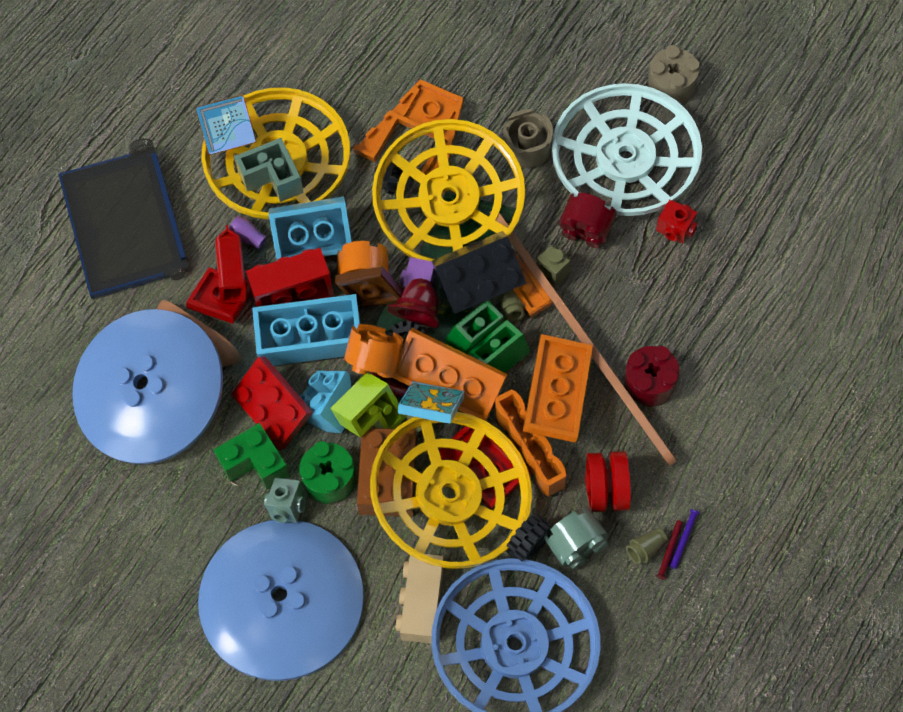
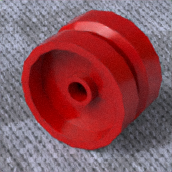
[585,451,631,513]

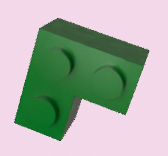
[213,423,290,490]

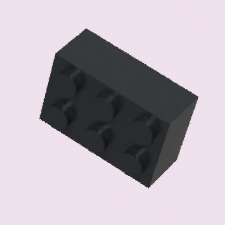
[431,231,526,314]

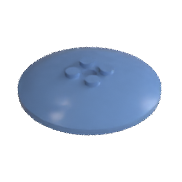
[72,309,223,464]
[198,520,364,681]

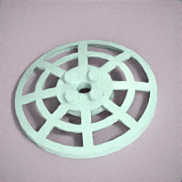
[552,83,702,216]

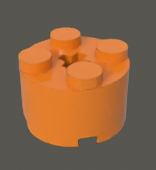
[337,241,389,275]
[344,324,404,378]

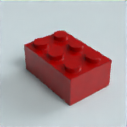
[246,248,334,307]

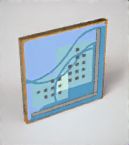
[195,94,257,155]

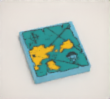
[398,381,464,423]

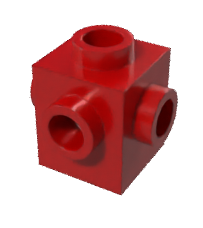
[656,199,698,244]

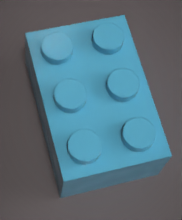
[269,197,352,260]

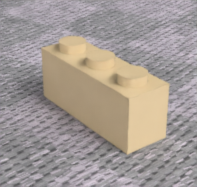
[396,554,444,644]

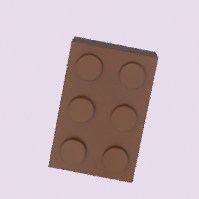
[357,428,417,517]

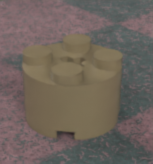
[648,45,699,104]
[503,109,553,169]

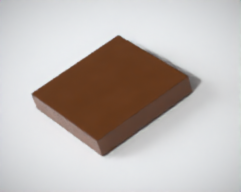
[335,266,404,309]

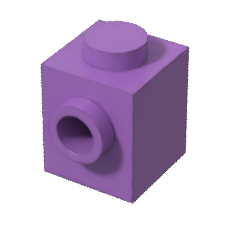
[400,257,436,289]

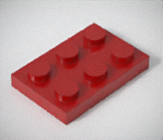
[231,356,313,450]
[439,426,531,510]

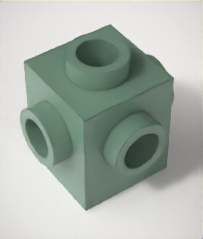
[264,478,307,523]

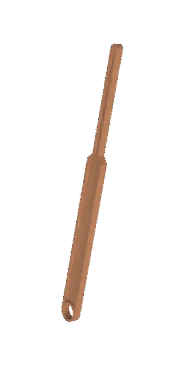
[489,212,677,467]

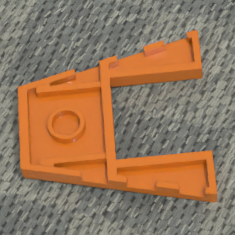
[352,79,464,175]

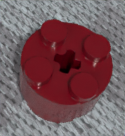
[558,193,617,249]
[624,346,679,407]

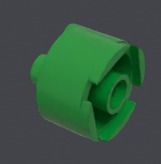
[299,441,356,504]

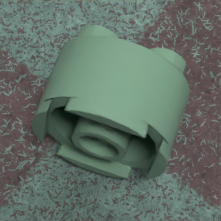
[544,507,609,570]

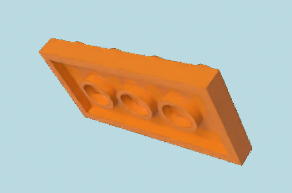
[392,328,508,421]
[523,334,593,443]

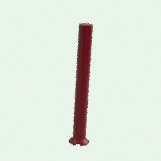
[655,520,683,580]

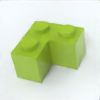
[330,372,406,438]

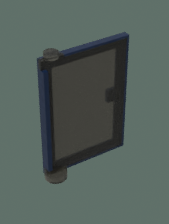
[58,138,190,299]

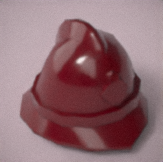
[387,278,439,328]

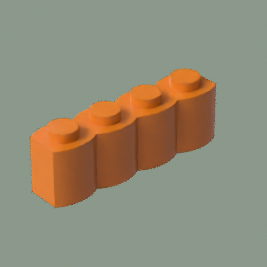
[495,389,566,497]

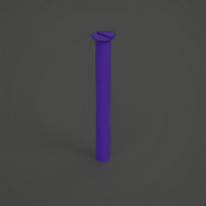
[670,509,700,569]

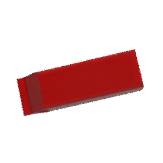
[215,225,246,303]

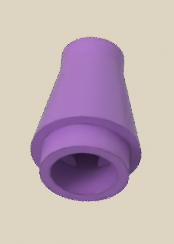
[229,215,267,249]

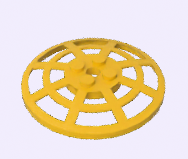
[201,87,350,219]
[372,119,525,261]
[370,412,532,569]

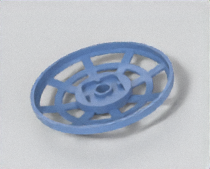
[431,558,600,712]

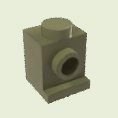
[537,245,572,288]

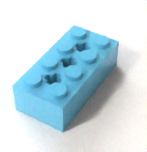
[252,294,360,366]

